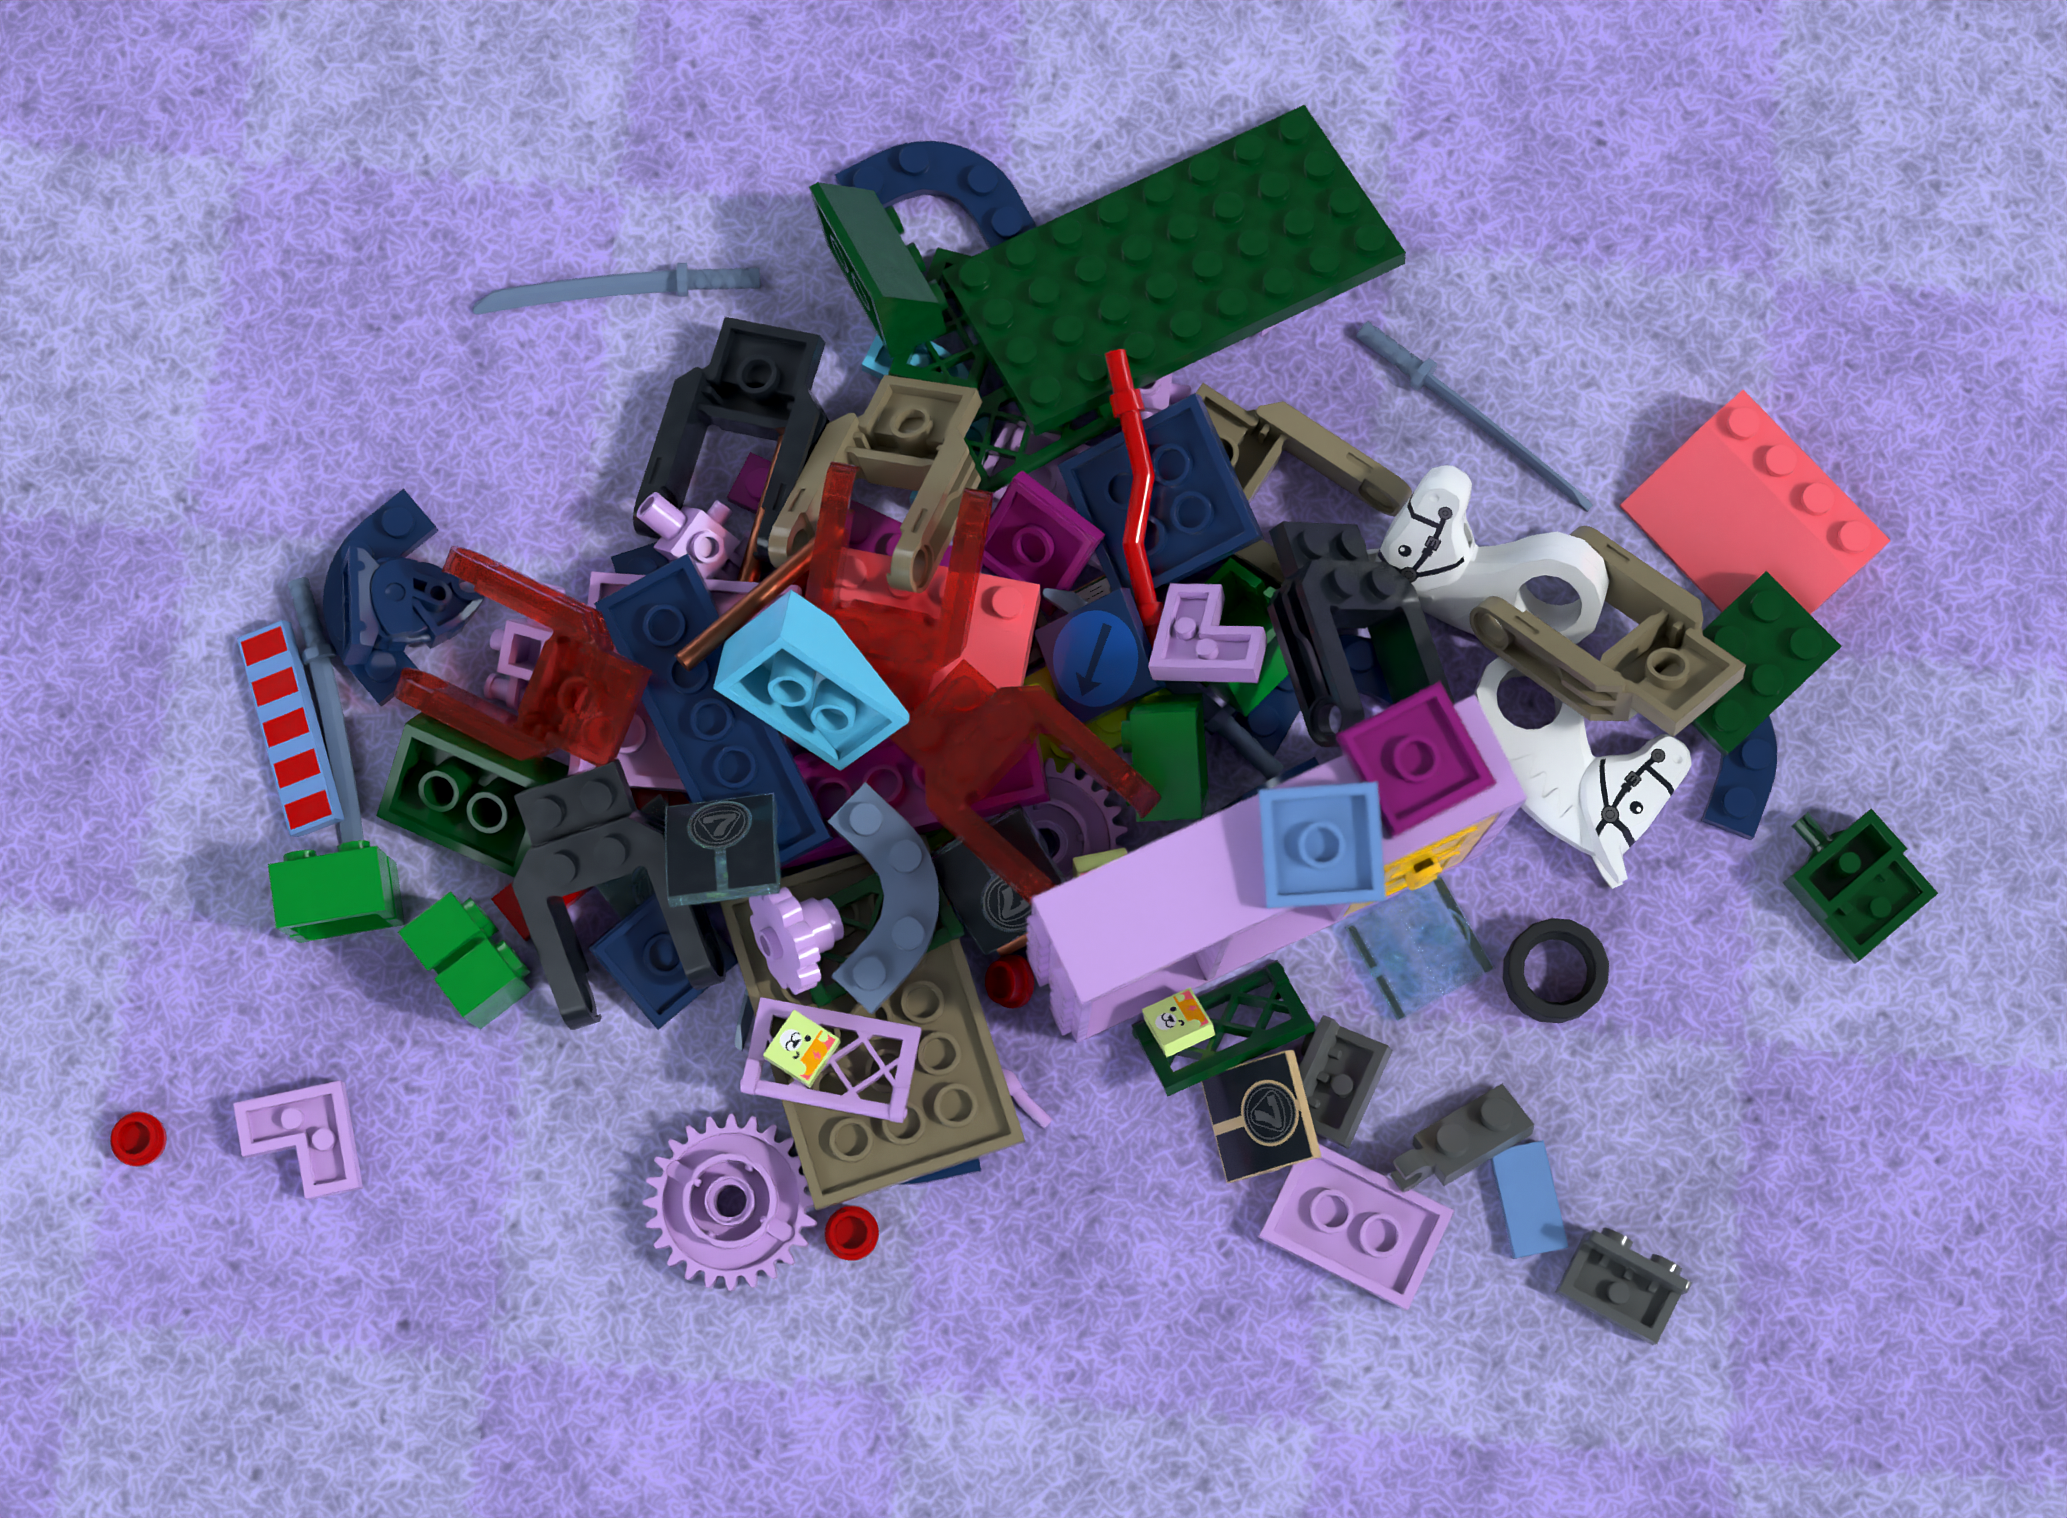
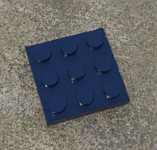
[1057,393,1264,603]

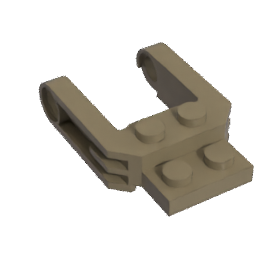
[768,375,982,593]
[1196,383,1412,590]
[1469,526,1746,737]

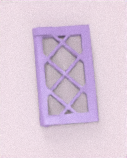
[740,997,922,1123]

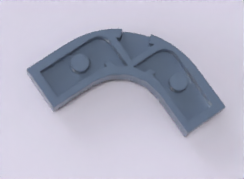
[827,783,939,1015]

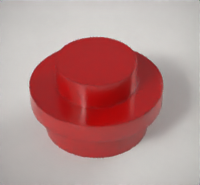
[985,954,1034,1009]
[110,1112,167,1167]
[824,1206,879,1261]

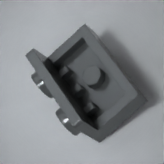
[1299,1015,1392,1149]
[1555,1227,1692,1345]

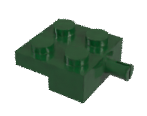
[1783,808,1938,964]

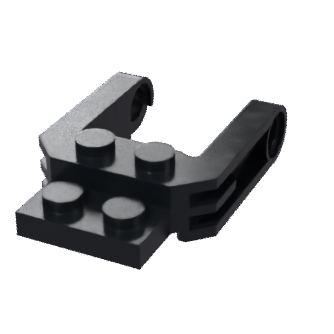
[633,317,830,564]
[1267,521,1455,747]
[512,759,726,1030]

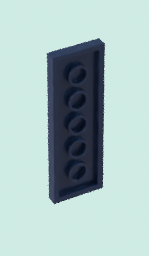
[594,553,834,889]

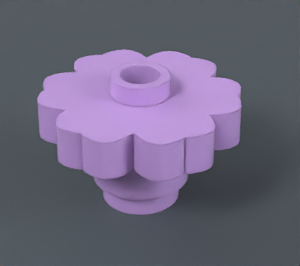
[749,883,844,994]

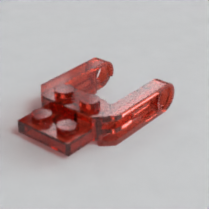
[805,461,993,724]
[393,546,652,766]
[889,658,1162,906]

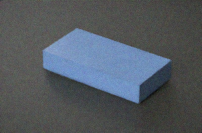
[1490,1140,1569,1259]

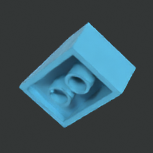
[713,590,910,771]

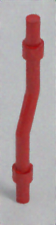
[1105,349,1164,649]

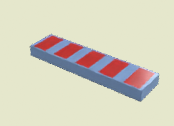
[237,620,345,837]

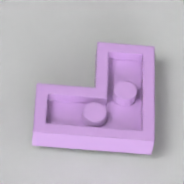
[1148,584,1268,683]
[233,1080,363,1200]

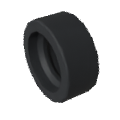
[1502,918,1609,1024]

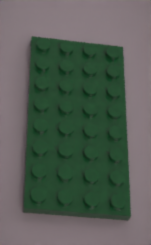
[941,105,1406,437]

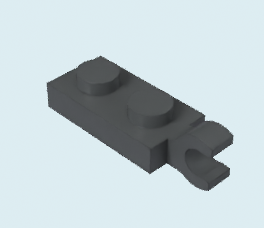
[1390,1084,1535,1193]

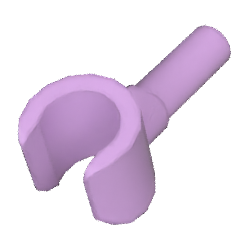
[1002,1069,1052,1129]

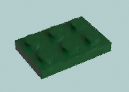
[1691,571,1842,758]

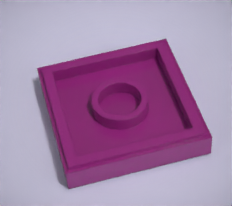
[968,470,1105,616]
[1335,682,1497,840]

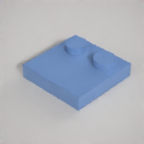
[1259,782,1386,909]

